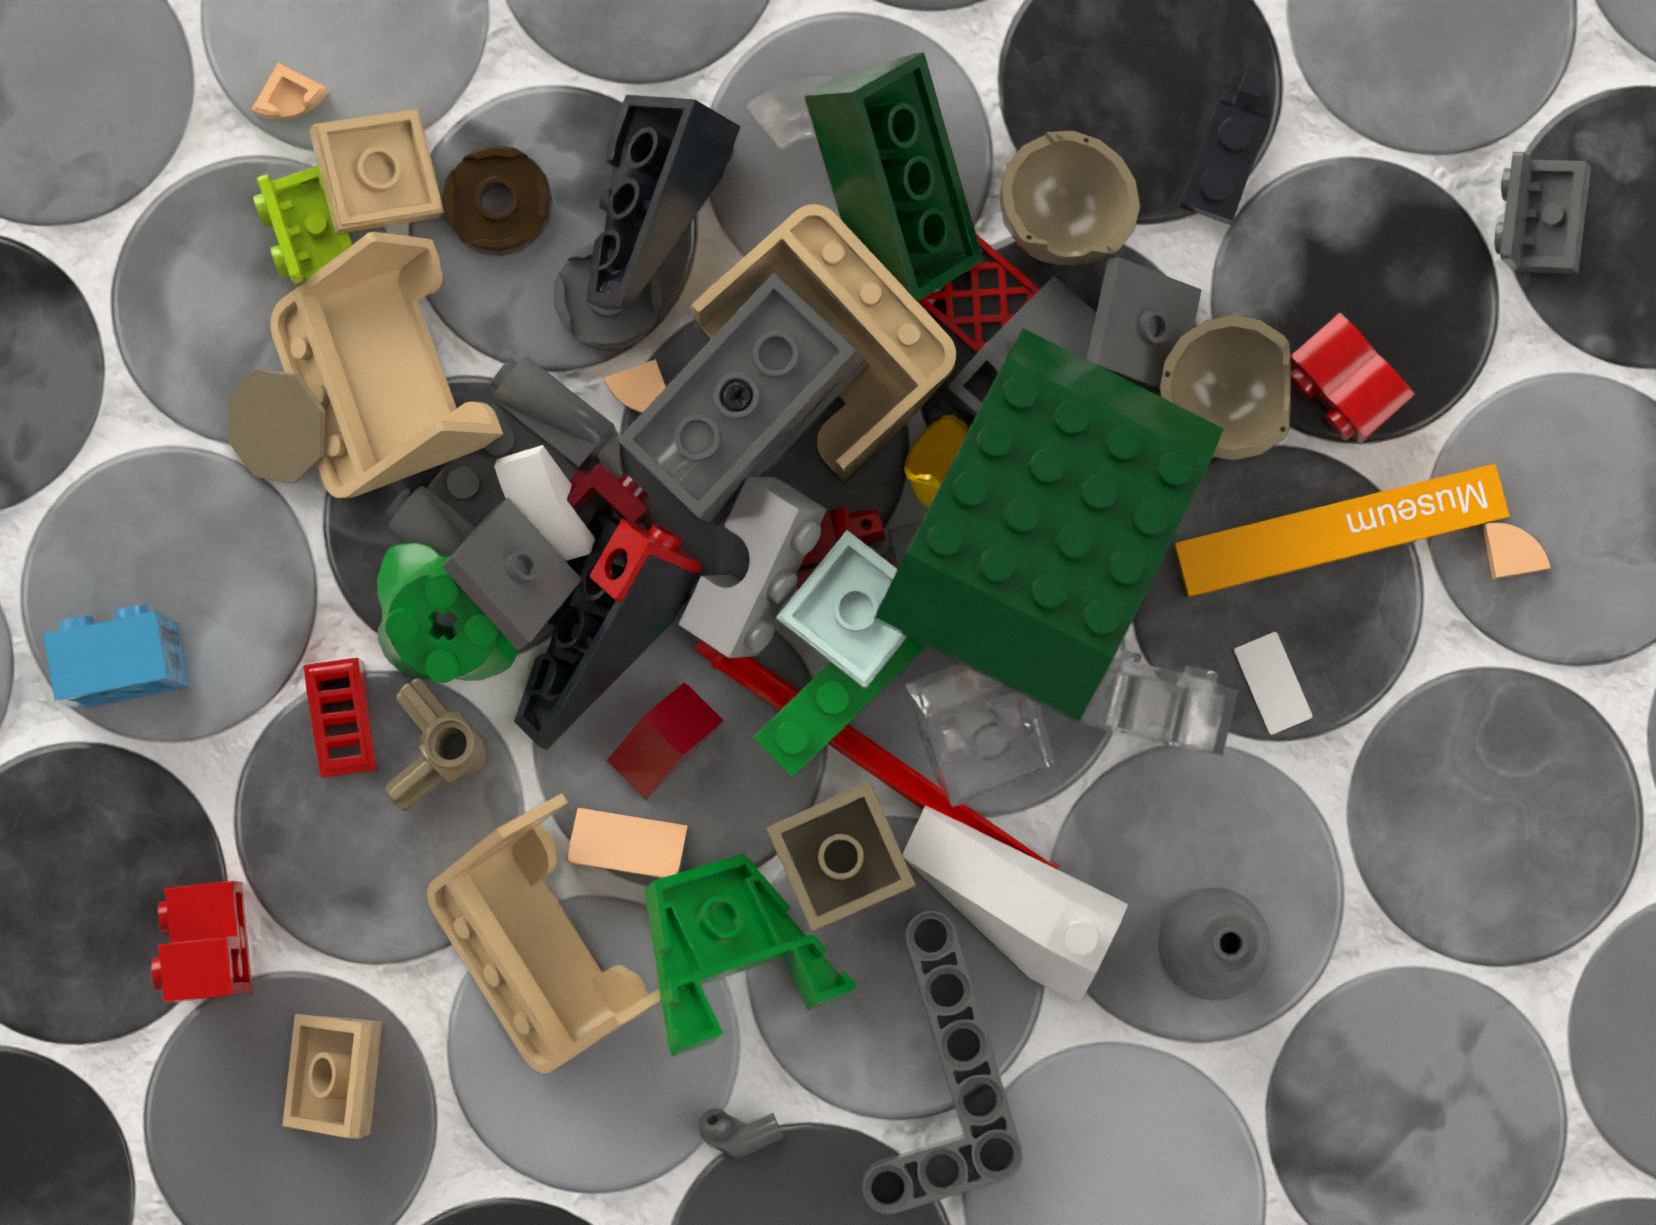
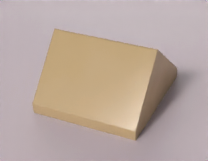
[282,1014,382,1139]

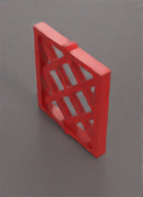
[918,234,1040,354]

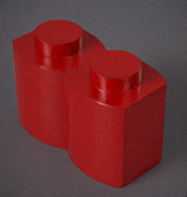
[1290,313,1415,444]

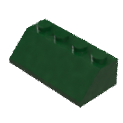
[804,52,984,302]

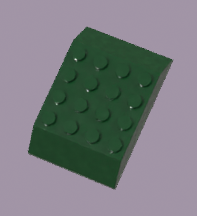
[873,328,1224,723]

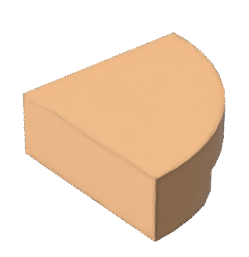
[252,63,328,120]
[604,359,666,413]
[1482,523,1551,580]

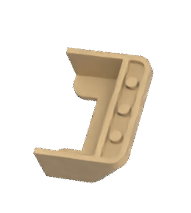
[691,204,956,482]

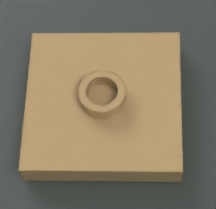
[309,109,444,235]

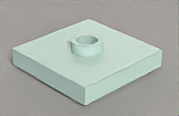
[776,530,907,689]

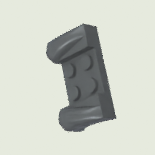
[387,356,617,557]

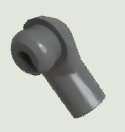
[699,1108,785,1158]

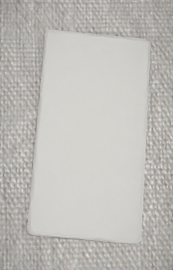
[1234,632,1313,735]

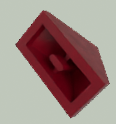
[606,682,724,800]

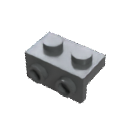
[1494,152,1591,274]

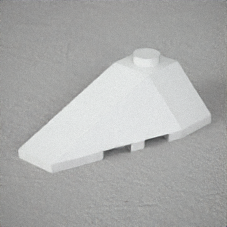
[902,806,1128,1003]

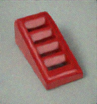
[303,658,377,778]

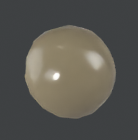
[999,131,1140,266]
[1160,315,1291,460]

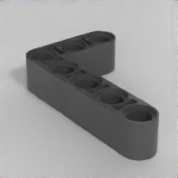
[862,910,1023,1214]

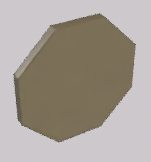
[228,368,325,484]

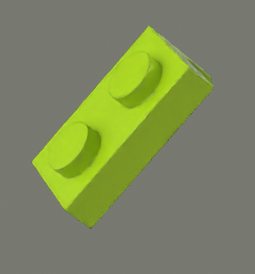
[253,166,353,287]

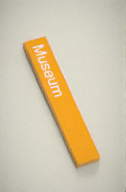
[1173,463,1510,598]

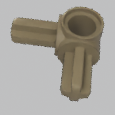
[385,678,487,811]

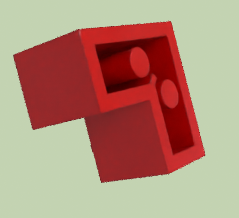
[151,881,253,1002]

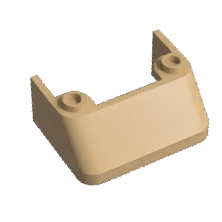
[427,793,661,1074]

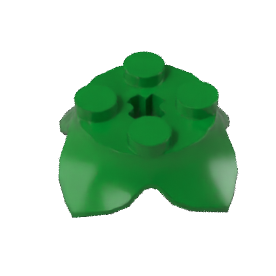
[377,542,518,683]

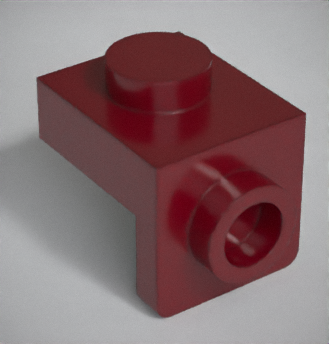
[567,463,651,526]

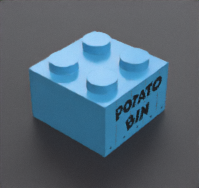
[43,605,190,709]

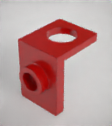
[590,519,703,602]

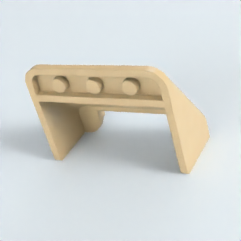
[270,232,503,498]

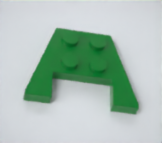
[644,854,858,1057]

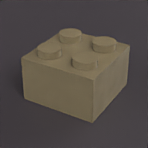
[766,782,916,932]

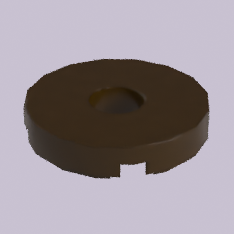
[442,145,553,256]

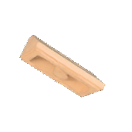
[566,808,688,878]

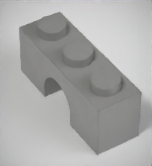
[679,477,827,658]

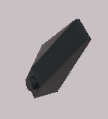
[586,95,741,310]
[514,509,699,750]

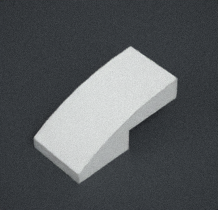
[494,445,595,561]

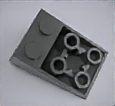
[945,276,1096,423]

